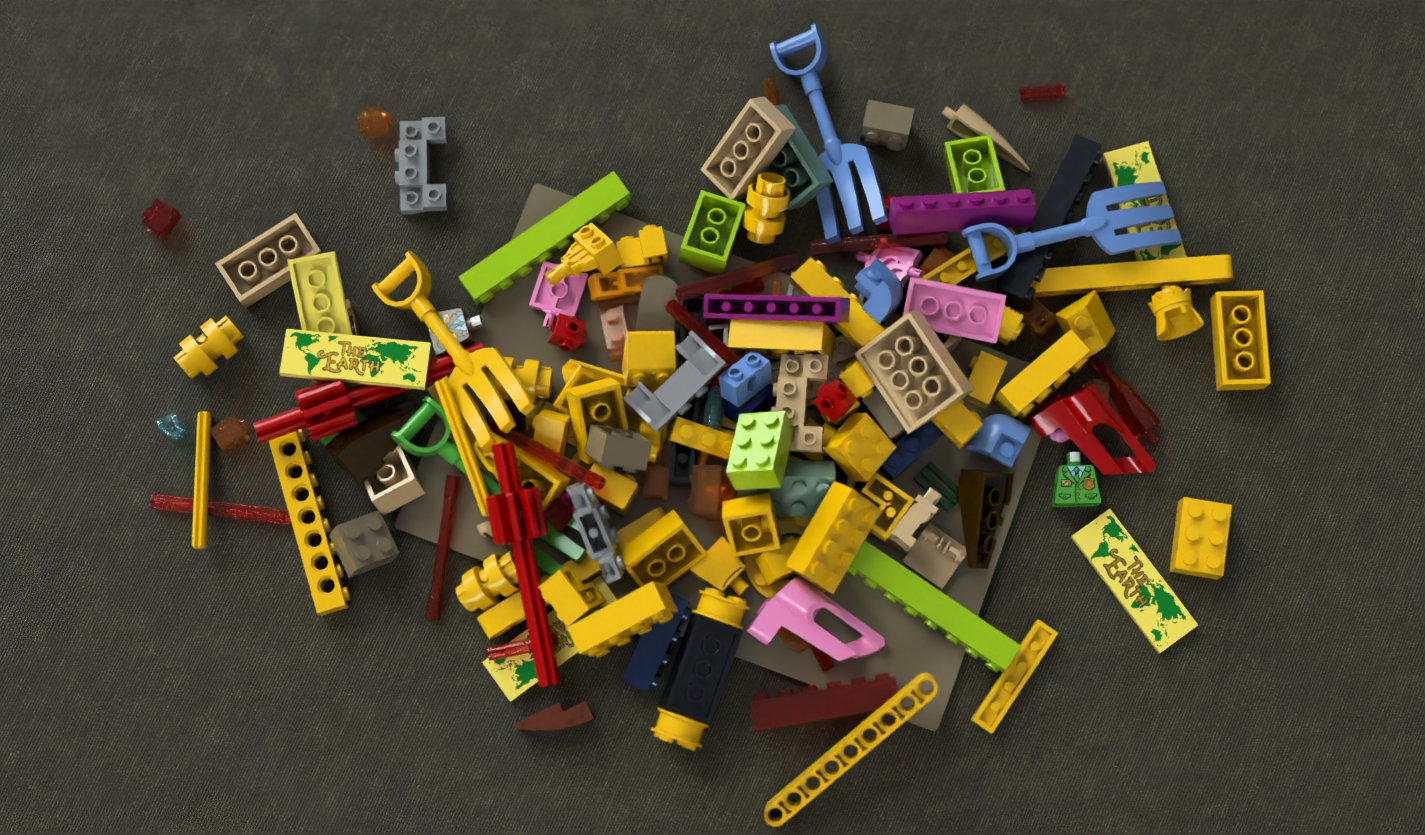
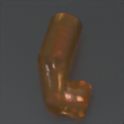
[777,626,810,654]

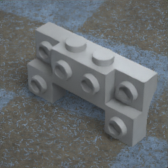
[395,117,448,215]
[623,330,726,433]
[566,482,626,583]

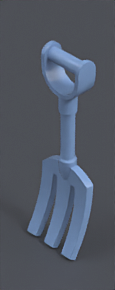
[770,23,888,245]
[961,181,1182,282]

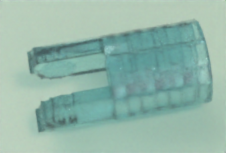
[700,386,724,431]
[157,413,188,440]

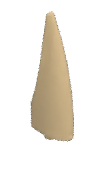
[942,104,1030,173]

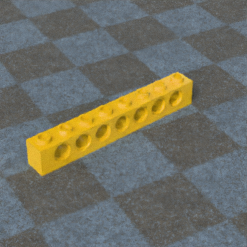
[269,429,351,616]

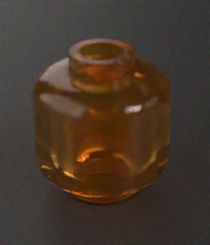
[358,106,393,138]

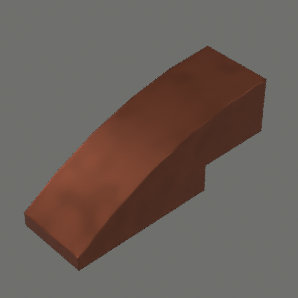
[515,701,595,732]

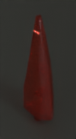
[1089,355,1162,444]

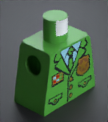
[1052,452,1101,507]

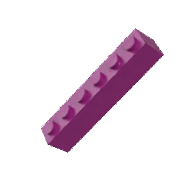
[888,189,1036,235]
[703,294,850,323]

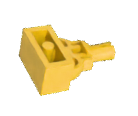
[544,222,623,286]

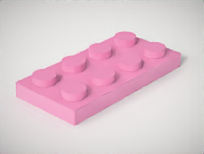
[902,277,1006,344]

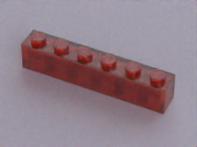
[749,672,897,731]

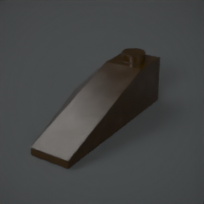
[325,400,419,484]
[958,469,1013,569]

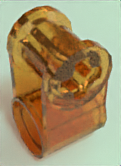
[1014,297,1059,339]

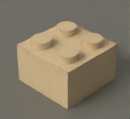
[364,445,425,516]

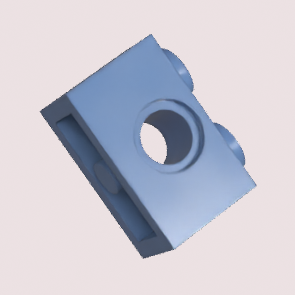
[718,350,773,408]

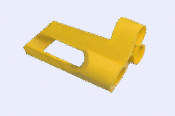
[562,358,671,463]

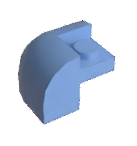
[854,258,903,324]
[965,414,1032,468]

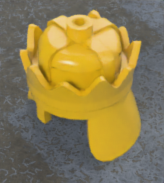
[1148,284,1204,340]

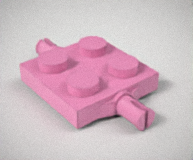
[856,240,926,288]
[529,252,589,329]

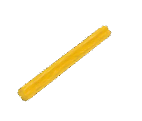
[435,379,489,517]
[192,411,211,549]

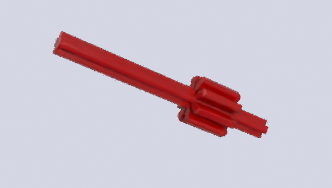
[253,341,484,444]
[486,441,560,687]

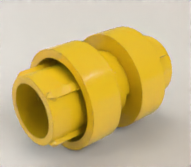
[742,172,791,244]
[173,316,244,379]
[485,357,553,403]
[456,551,520,612]

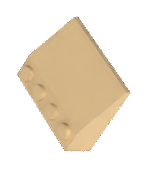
[855,310,974,434]

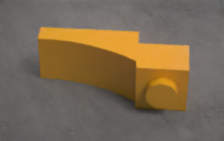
[587,265,664,301]

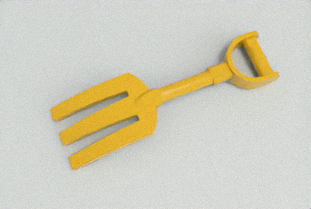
[372,250,535,452]

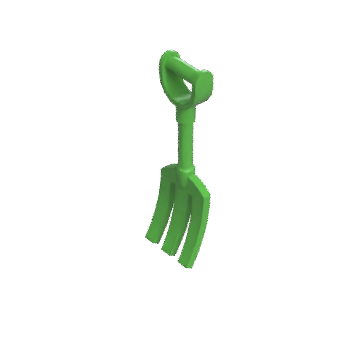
[390,396,587,577]

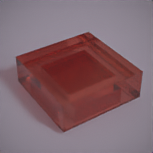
[544,498,574,533]

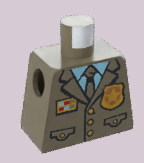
[427,308,485,357]

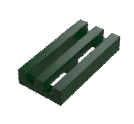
[913,461,959,512]

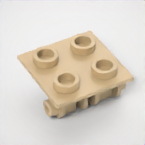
[902,522,967,589]

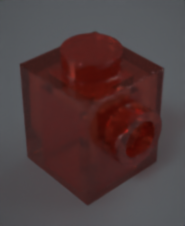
[141,198,181,239]

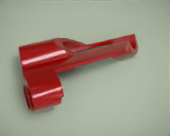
[1026,384,1156,475]

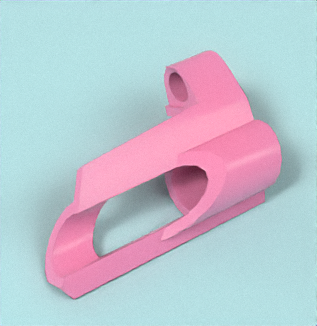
[746,576,885,662]

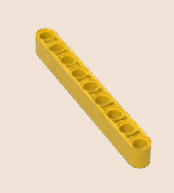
[1034,255,1234,297]
[477,506,666,640]
[764,673,938,827]

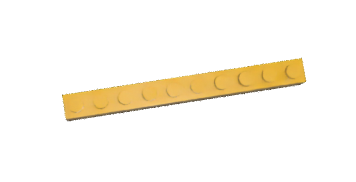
[790,257,983,449]

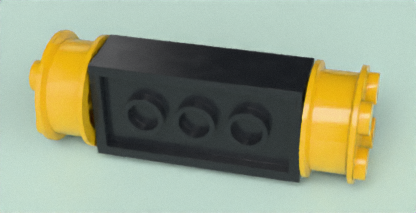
[650,587,750,751]

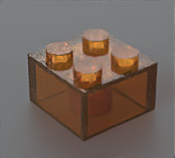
[688,465,737,521]

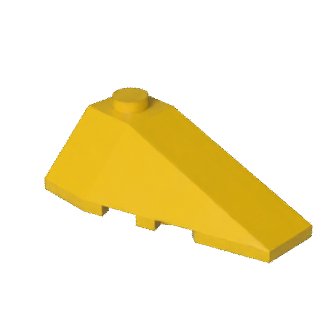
[472,431,571,515]

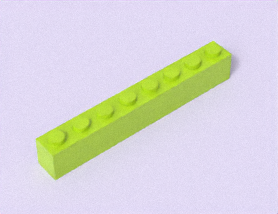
[459,171,631,305]
[847,540,1021,673]

